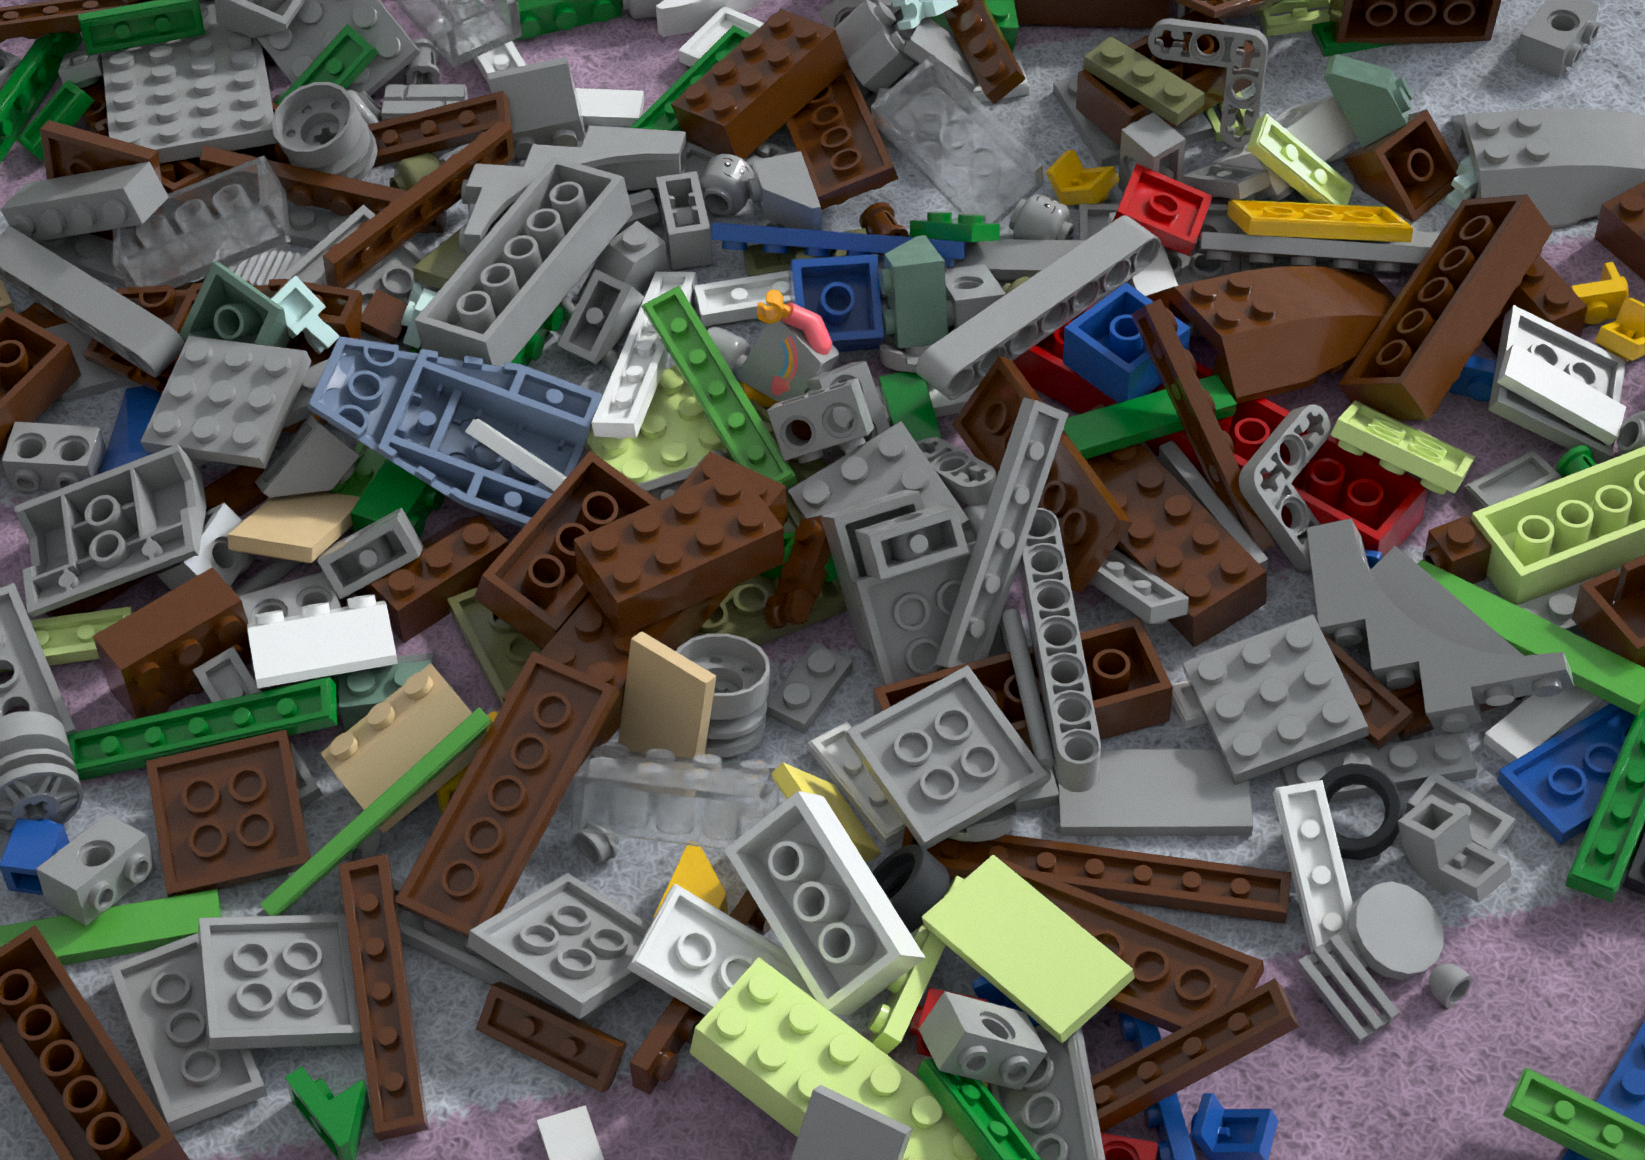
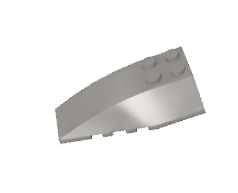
[1451,109,1645,229]

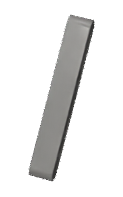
[916,216,1161,400]
[0,226,185,378]
[1018,508,1101,792]

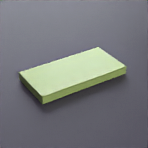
[922,855,1135,1043]

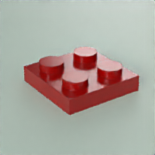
[1112,163,1213,256]

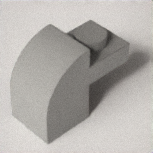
[1398,794,1512,903]

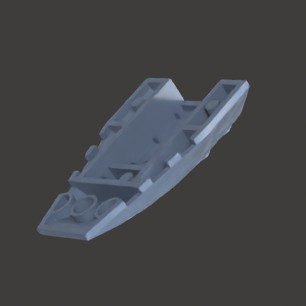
[308,336,603,528]

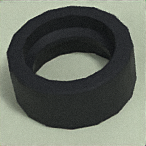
[1319,763,1403,860]
[872,844,950,933]

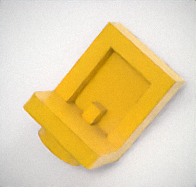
[1046,150,1120,206]
[1571,262,1629,325]
[1594,298,1645,362]

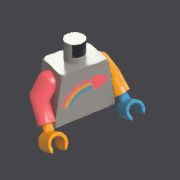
[736,289,839,407]

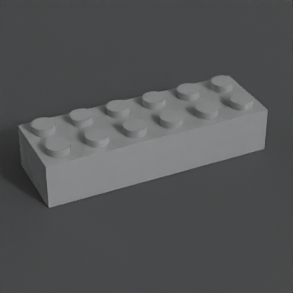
[414,157,633,367]

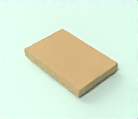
[228,491,360,563]
[618,631,716,790]

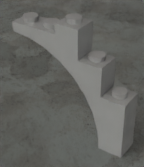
[459,125,687,259]
[1306,518,1574,732]

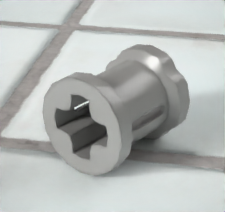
[405,38,440,85]

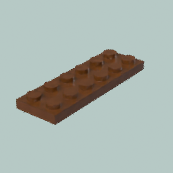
[786,67,899,210]
[952,356,1132,593]
[394,651,619,939]
[996,856,1264,1033]

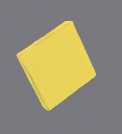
[771,763,881,863]

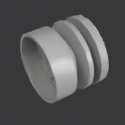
[272,82,378,180]
[676,634,770,757]
[0,711,84,836]

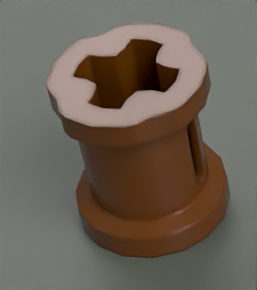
[859,202,910,256]

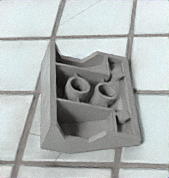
[15,444,207,618]

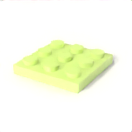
[584,365,732,484]
[1331,400,1476,495]

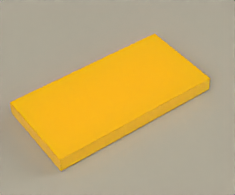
[1227,199,1413,242]

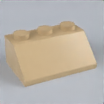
[320,663,487,834]

